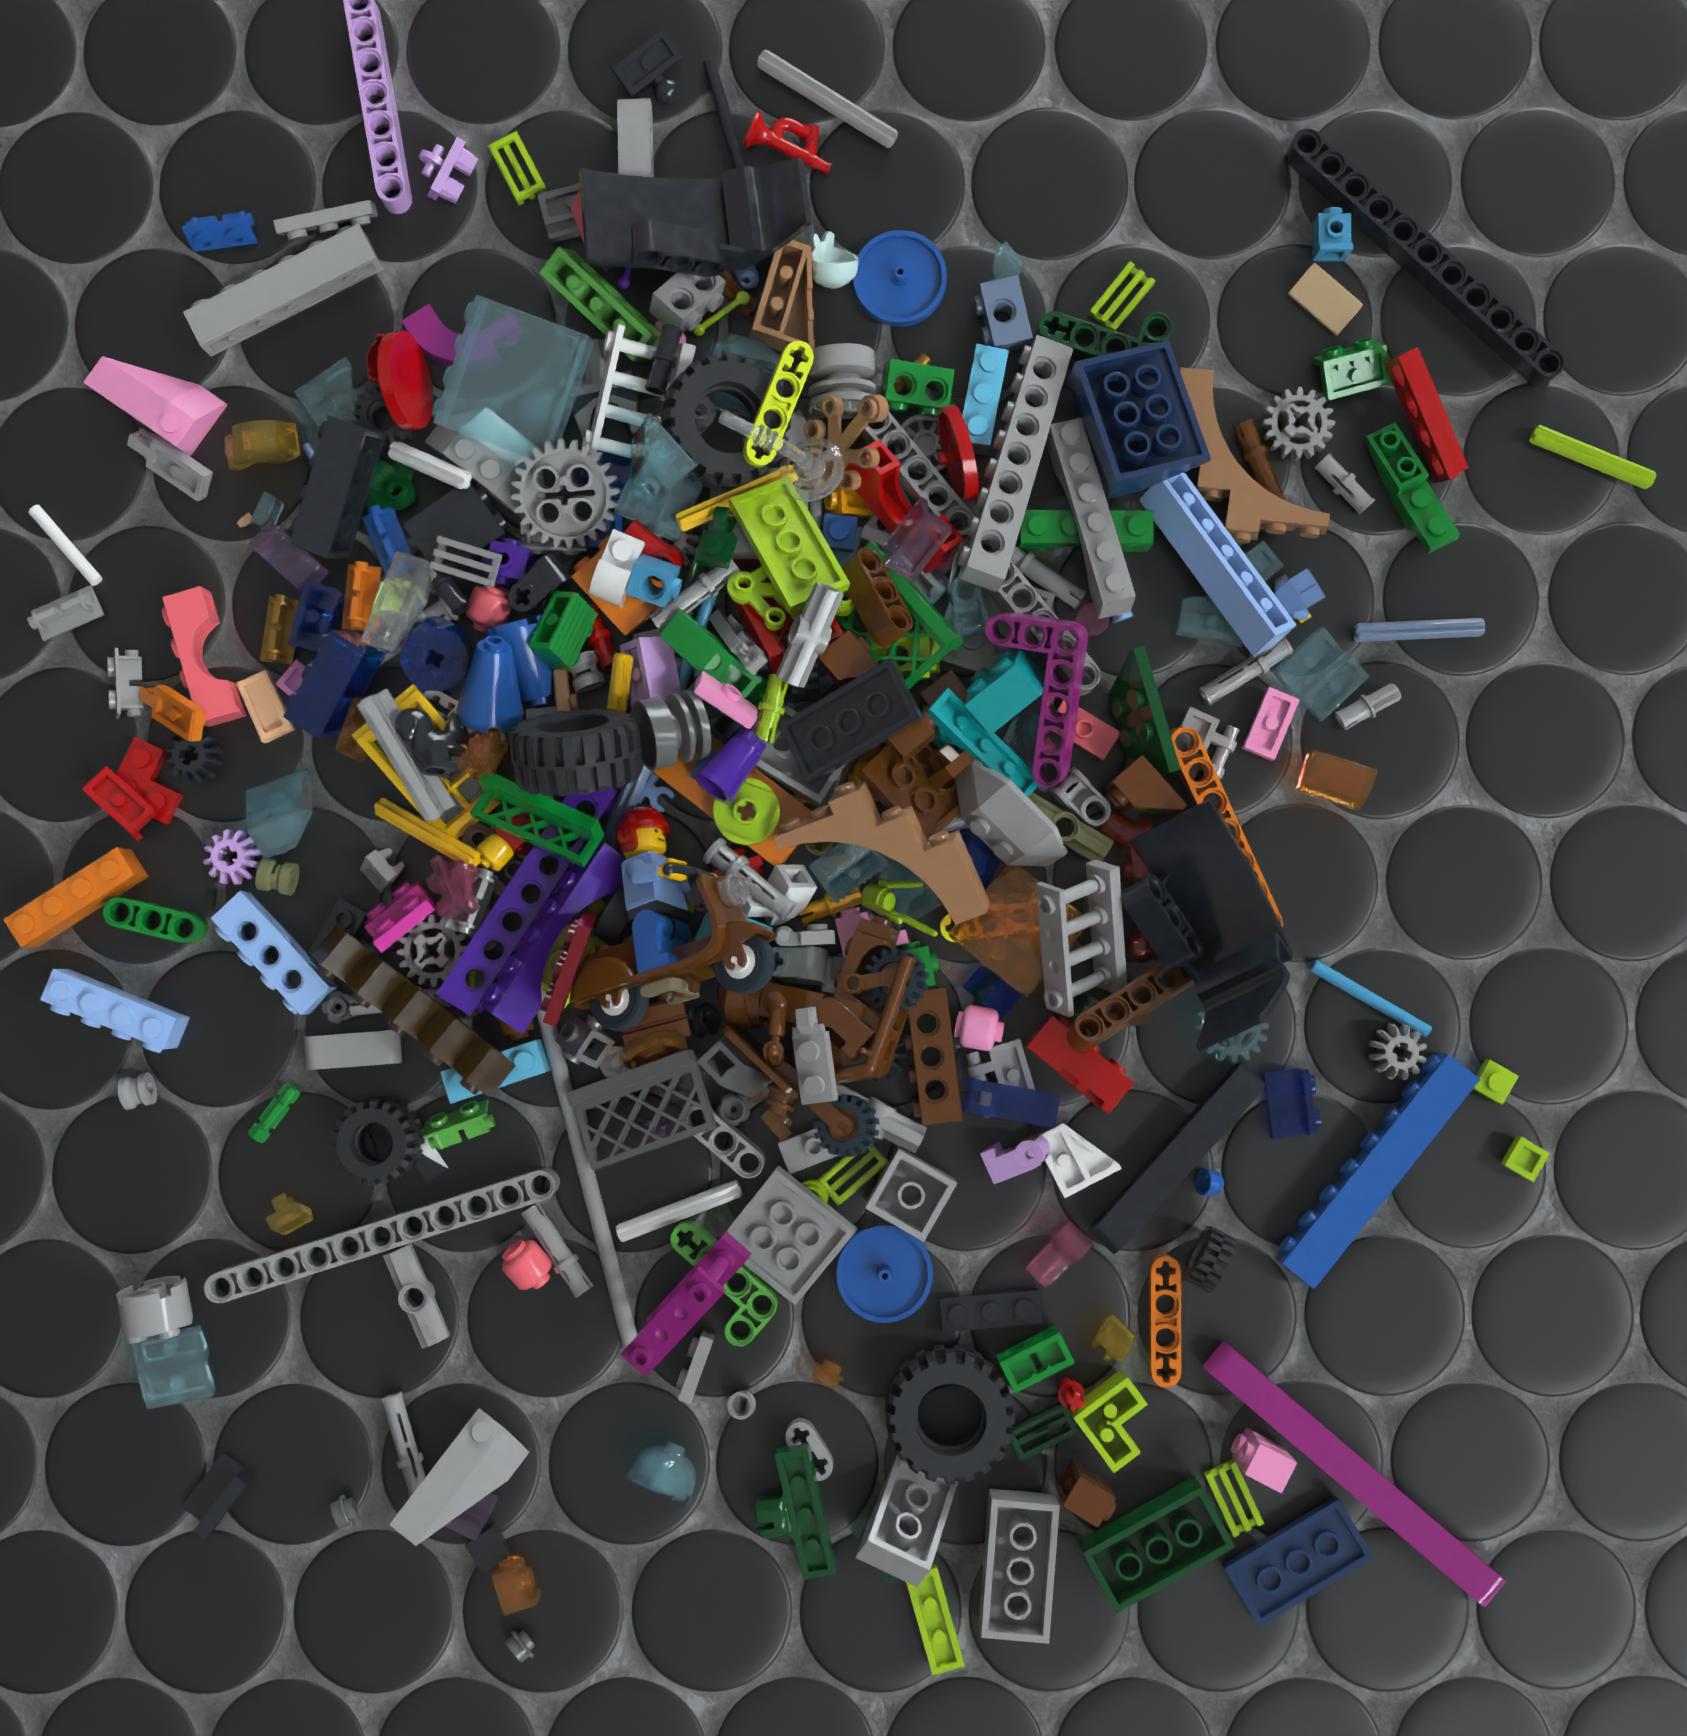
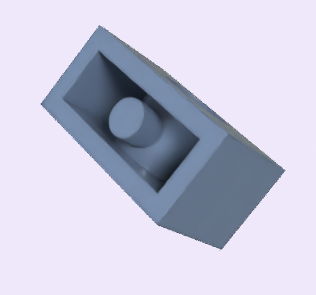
[974,275,1033,353]

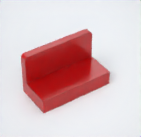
[82,766,158,842]

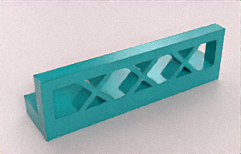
[924,688,1038,797]

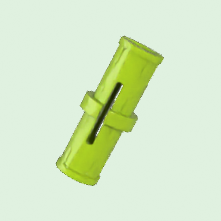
[754,674,788,744]

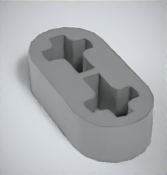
[786,1418,833,1481]

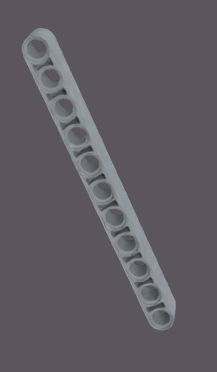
[860,411,1101,696]
[204,1167,560,1303]

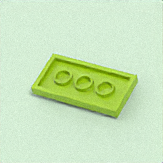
[729,476,850,613]

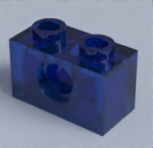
[287,580,344,659]

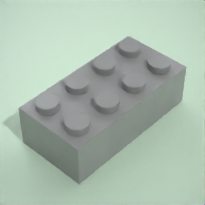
[978,1488,1060,1644]

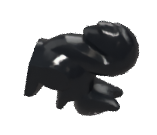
[395,708,470,778]

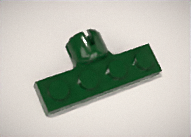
[754,1443,837,1579]

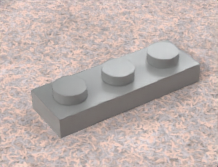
[273,200,378,240]

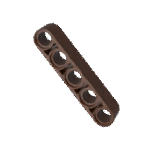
[1067,963,1194,1052]

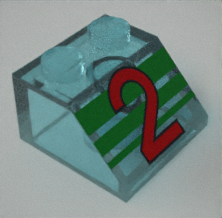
[630,413,696,511]

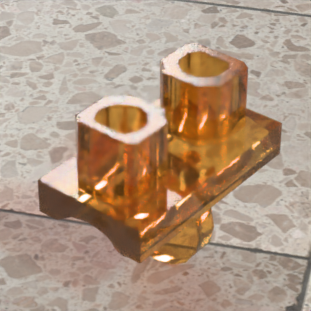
[457,728,509,782]

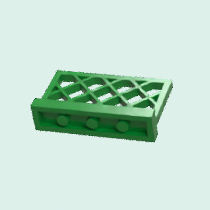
[835,541,965,689]

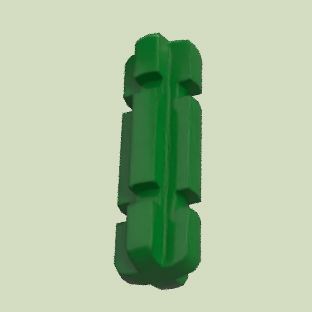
[248,1083,301,1143]

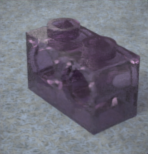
[248,520,330,595]

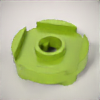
[713,778,780,845]

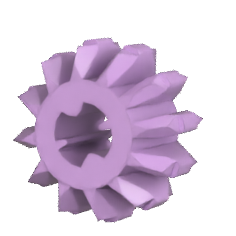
[203,829,263,885]

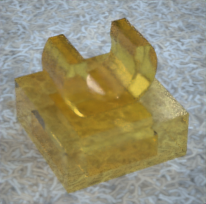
[266,1193,314,1235]
[1091,1314,1136,1362]

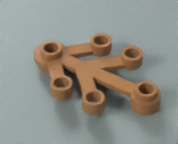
[803,394,889,494]

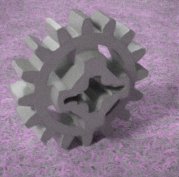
[1261,387,1335,461]
[396,915,469,987]

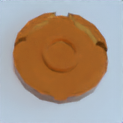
[621,1031,688,1069]

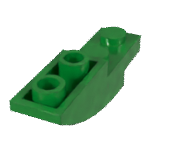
[1365,422,1460,554]
[659,608,768,716]

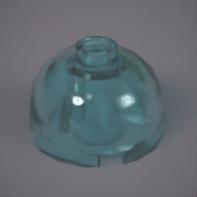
[627,1441,696,1505]

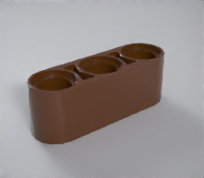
[841,547,913,648]

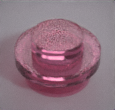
[1076,603,1109,637]

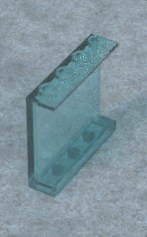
[432,295,595,459]

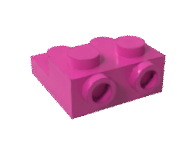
[364,880,435,953]

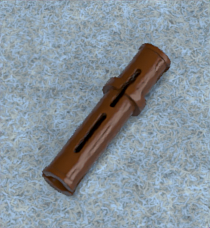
[1233,419,1286,501]

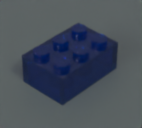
[283,630,388,738]

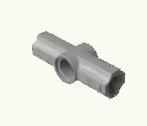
[776,581,844,688]
[837,1084,927,1153]
[383,1243,450,1349]

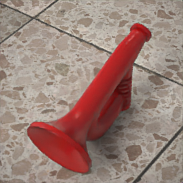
[742,110,832,175]

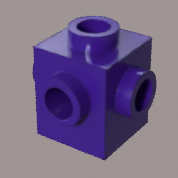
[481,538,535,588]

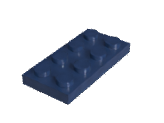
[1222,1496,1374,1628]

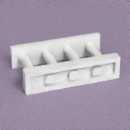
[582,324,696,477]

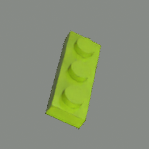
[906,1563,965,1675]

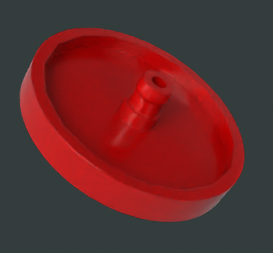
[377,331,433,431]
[937,404,979,503]

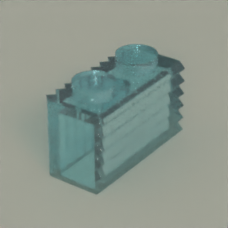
[809,843,888,903]

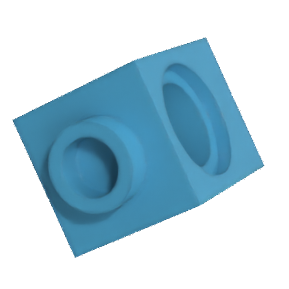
[626,554,682,608]

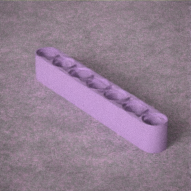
[343,0,412,214]

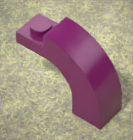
[402,304,525,372]

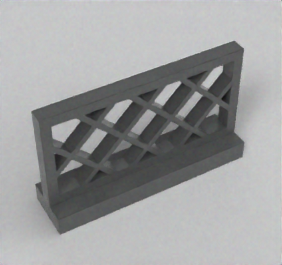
[566,1049,717,1170]

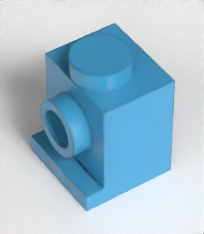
[1312,207,1353,261]

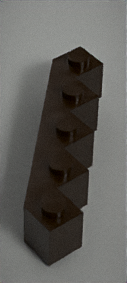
[312,924,516,1098]

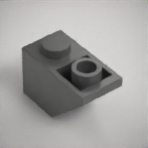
[697,1033,772,1098]

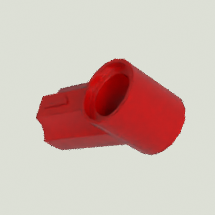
[624,519,684,582]

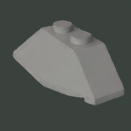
[424,408,546,520]
[955,759,1067,867]

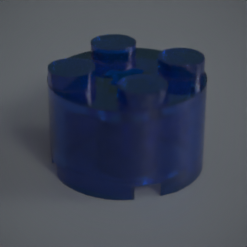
[400,616,470,691]

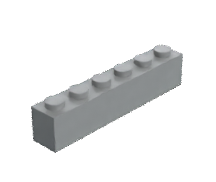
[183,223,384,357]

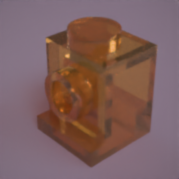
[492,1555,541,1616]

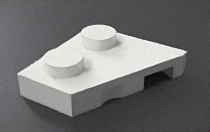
[1039,1122,1122,1198]

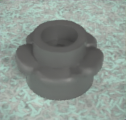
[322,991,355,1023]
[717,1093,750,1126]
[330,1495,359,1529]
[505,1630,536,1663]

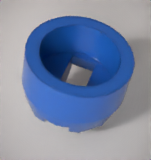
[1195,1169,1224,1196]

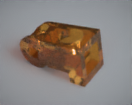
[336,696,368,763]

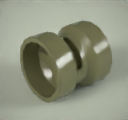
[255,858,299,896]

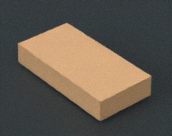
[236,670,295,744]

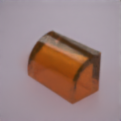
[1295,750,1378,810]

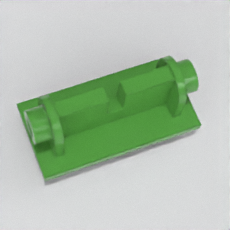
[423,1099,495,1150]

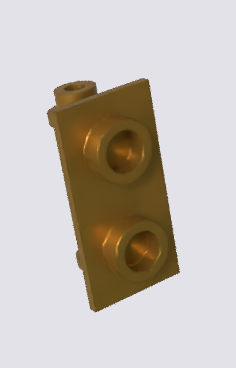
[260,594,302,665]

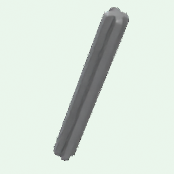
[757,50,898,148]

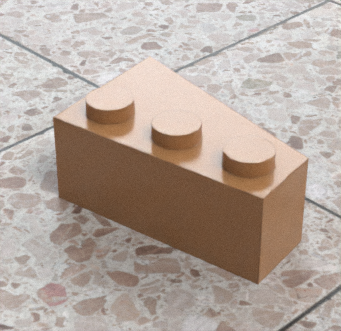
[748,240,815,358]

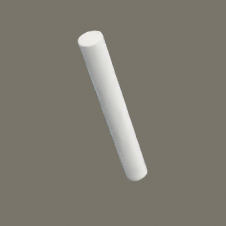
[28,505,103,586]

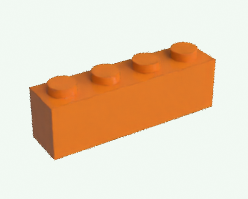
[3,847,149,948]

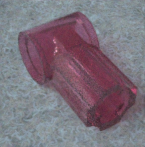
[1025,1219,1092,1288]

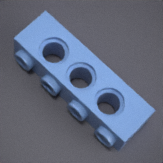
[211,891,339,1015]

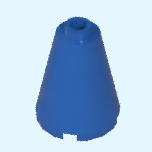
[486,614,555,706]
[457,636,524,733]

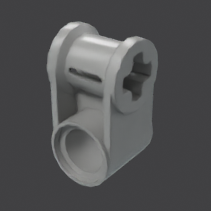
[1049,767,1111,829]
[772,946,829,986]

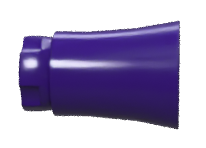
[694,728,766,805]

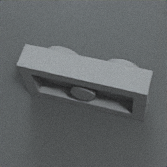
[675,1329,716,1405]

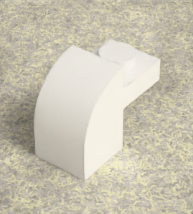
[589,529,645,608]
[736,865,817,926]

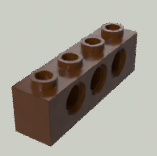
[904,987,962,1126]

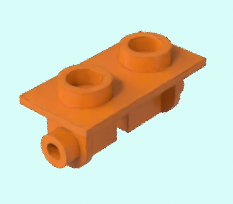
[342,561,382,632]

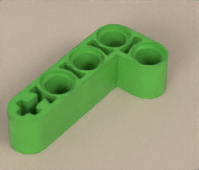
[670,1220,778,1347]

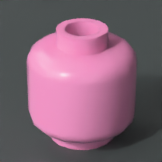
[954,1005,1005,1051]

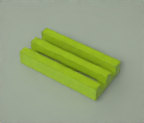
[488,131,547,206]
[1089,261,1155,331]
[817,1145,888,1206]
[1204,1459,1264,1537]

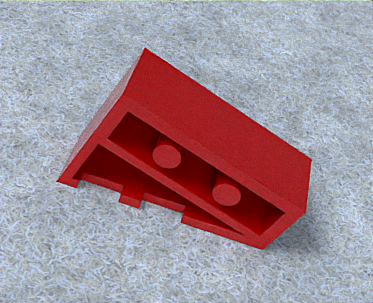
[1024,1015,1134,1114]

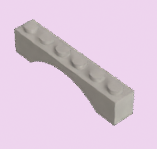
[1046,418,1136,619]

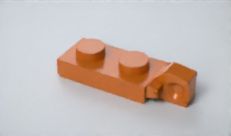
[139,684,205,742]

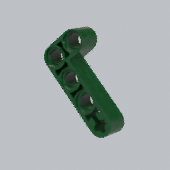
[1036,311,1172,361]

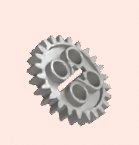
[511,438,620,549]

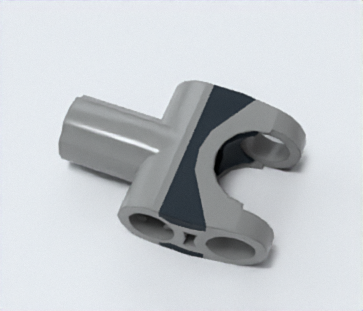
[567,339,640,437]

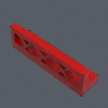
[1384,347,1469,483]

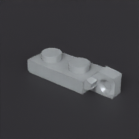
[127,428,213,501]
[709,609,768,675]
[792,1007,838,1105]

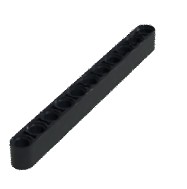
[1286,128,1565,387]

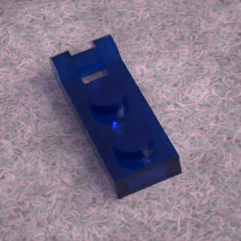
[962,1078,1060,1128]

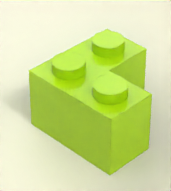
[1070,1369,1148,1473]

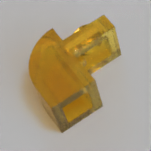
[225,420,300,471]

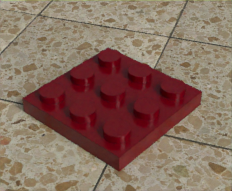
[540,910,598,1027]

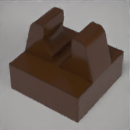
[928,744,974,788]

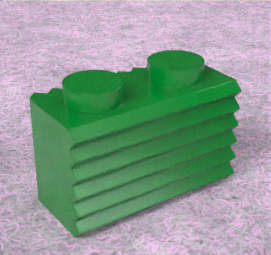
[528,591,598,670]

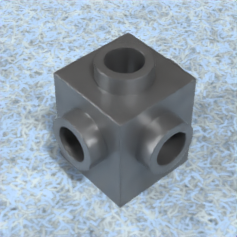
[555,1013,615,1069]

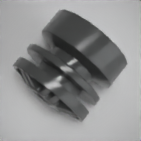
[631,690,711,771]

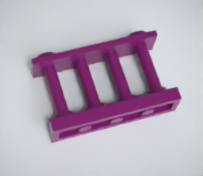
[620,1231,752,1377]

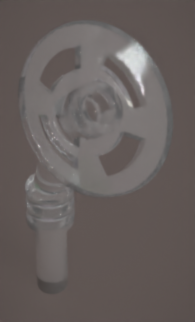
[719,410,844,502]

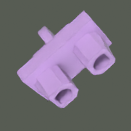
[419,137,478,204]

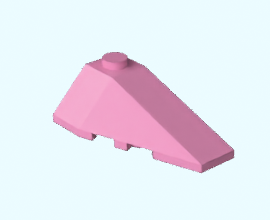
[83,356,227,456]

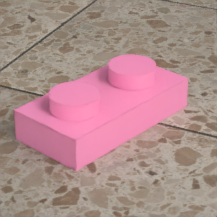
[1242,687,1300,761]

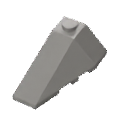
[389,1408,529,1546]

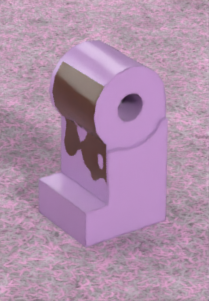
[980,1134,1050,1184]

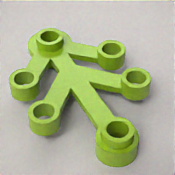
[727,566,855,631]

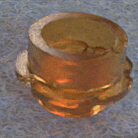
[812,1359,844,1388]

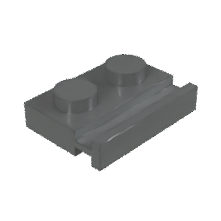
[537,183,581,244]

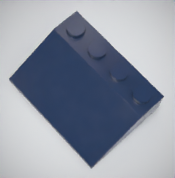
[1068,340,1211,499]

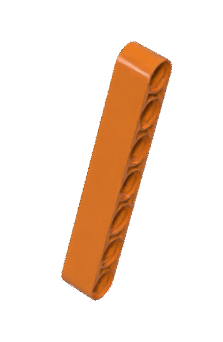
[1170,727,1283,927]

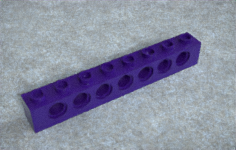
[436,788,618,1016]

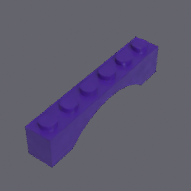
[481,841,627,1033]

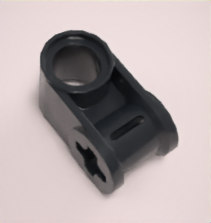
[508,554,574,616]

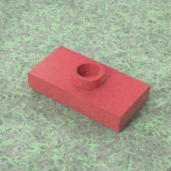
[1052,700,1120,761]

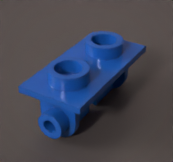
[182,210,257,252]
[362,505,417,577]

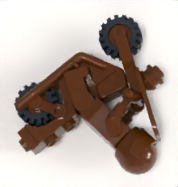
[717,915,929,1157]

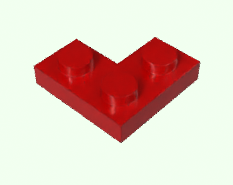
[116,737,183,824]

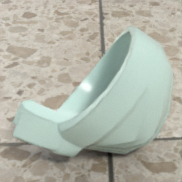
[809,231,858,289]

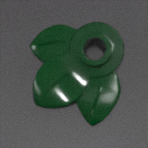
[365,460,415,510]

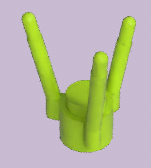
[861,878,938,937]

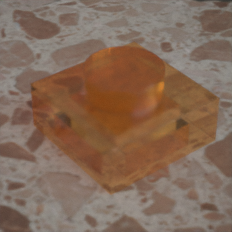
[760,1110,793,1142]

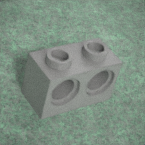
[649,272,726,333]

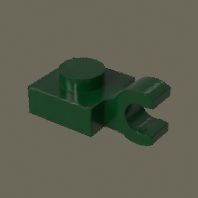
[694,506,738,569]

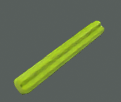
[1529,425,1656,489]

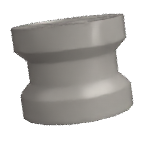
[118,1072,157,1110]

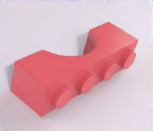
[162,586,247,727]

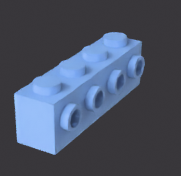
[40,969,190,1053]

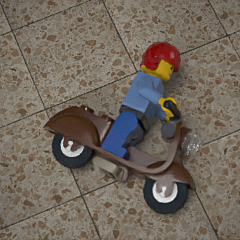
[570,806,777,1031]

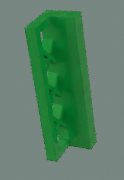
[470,770,605,867]

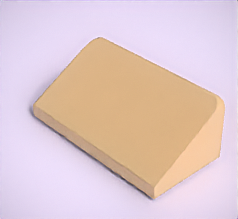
[1288,263,1363,336]

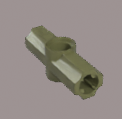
[1028,792,1114,861]

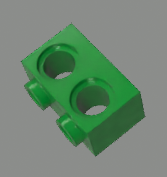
[880,359,954,417]
[996,1325,1075,1393]

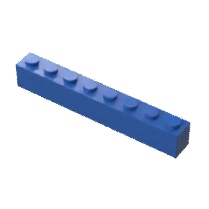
[1275,1053,1480,1289]

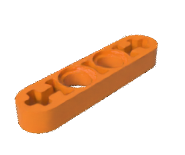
[1148,1254,1181,1388]

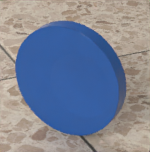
[853,230,947,327]
[836,1224,933,1323]

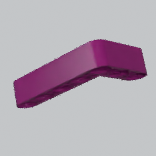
[985,612,1088,788]

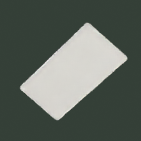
[947,542,962,593]

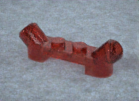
[1101,810,1155,963]

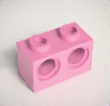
[1231,1427,1297,1494]

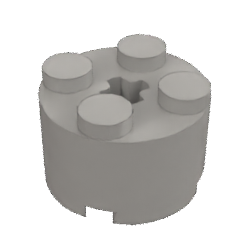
[116,1276,193,1344]

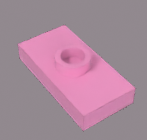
[694,671,758,729]

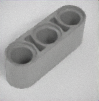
[617,98,654,177]
[304,1030,402,1070]
[684,1102,765,1178]

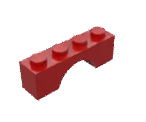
[844,439,965,574]

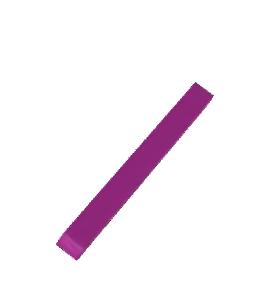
[1202,1340,1506,1607]

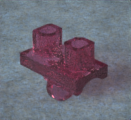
[426,855,479,919]

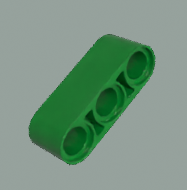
[103,897,208,943]

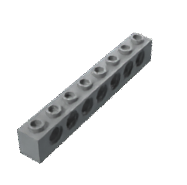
[957,335,1073,592]

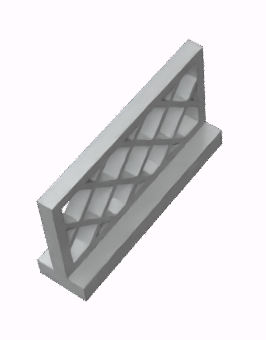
[357,688,455,821]

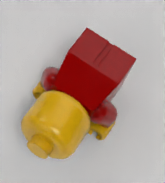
[476,813,545,871]

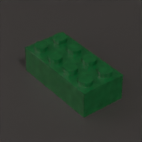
[1078,1476,1235,1614]

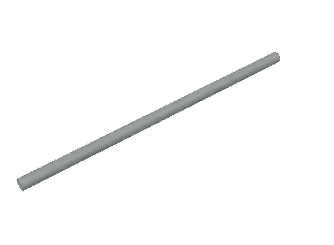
[536,989,637,1349]

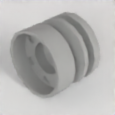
[808,343,876,419]

